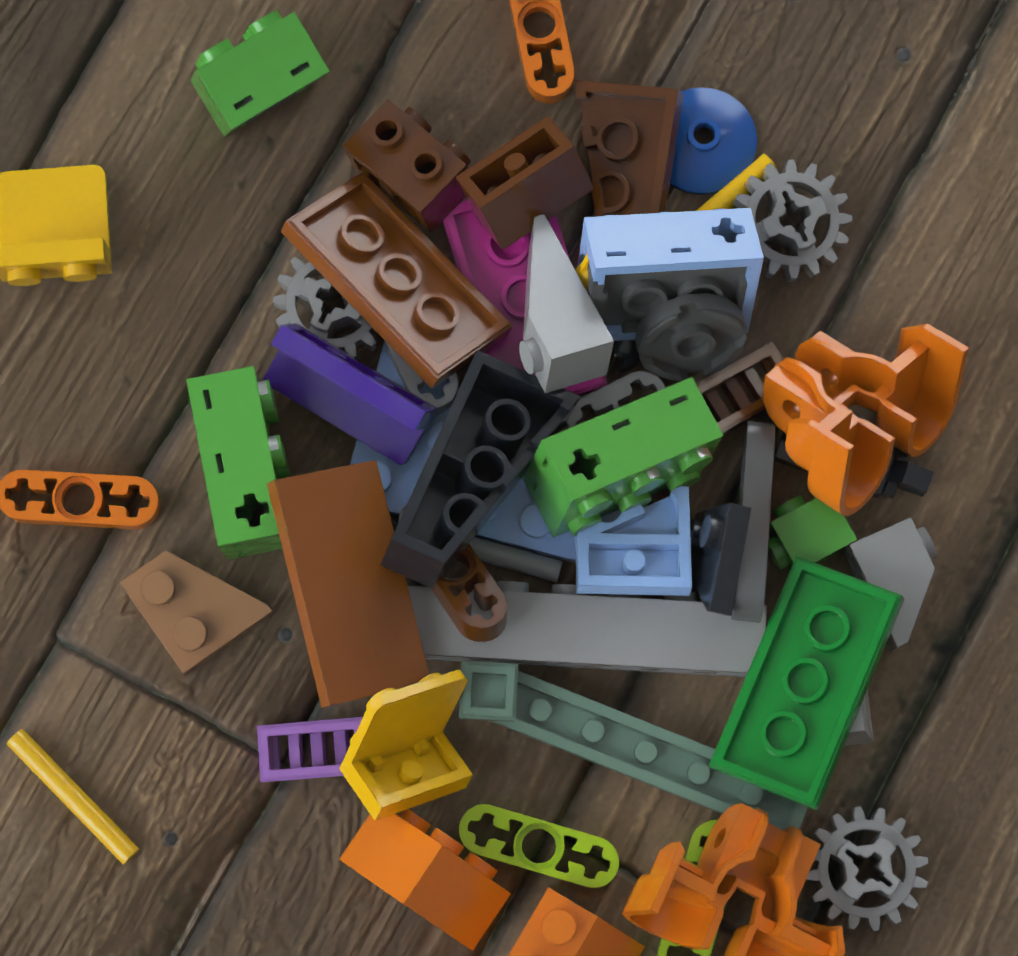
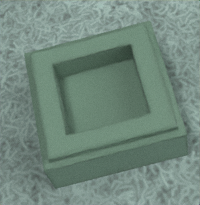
[459,661,518,722]

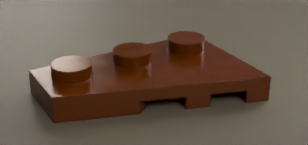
[574,80,684,217]

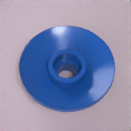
[670,88,757,195]

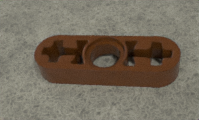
[399,506,507,642]

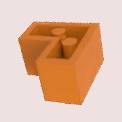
[339,809,511,951]

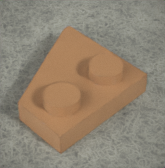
[120,550,274,675]

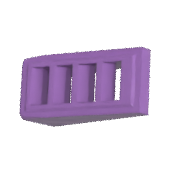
[257,717,363,782]

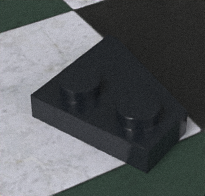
[690,503,751,616]

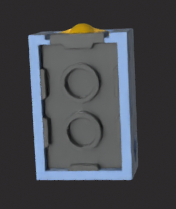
[575,208,764,341]

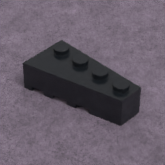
[380,350,580,588]

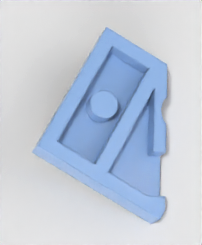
[576,486,692,596]

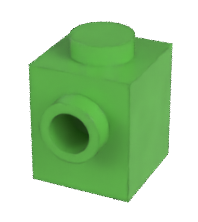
[768,495,857,572]

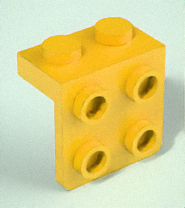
[0,165,112,286]
[339,670,473,821]

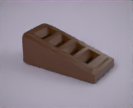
[696,342,783,436]

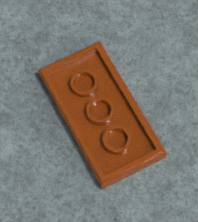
[281,172,513,389]
[267,460,429,708]

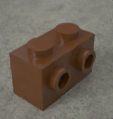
[342,99,471,233]
[455,116,595,250]

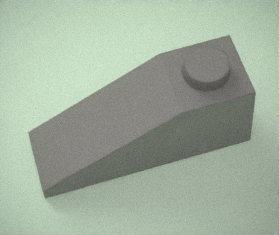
[519,214,614,393]

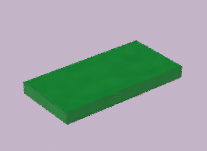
[709,556,904,811]

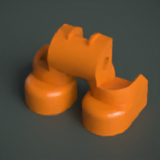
[763,323,969,516]
[622,803,846,956]

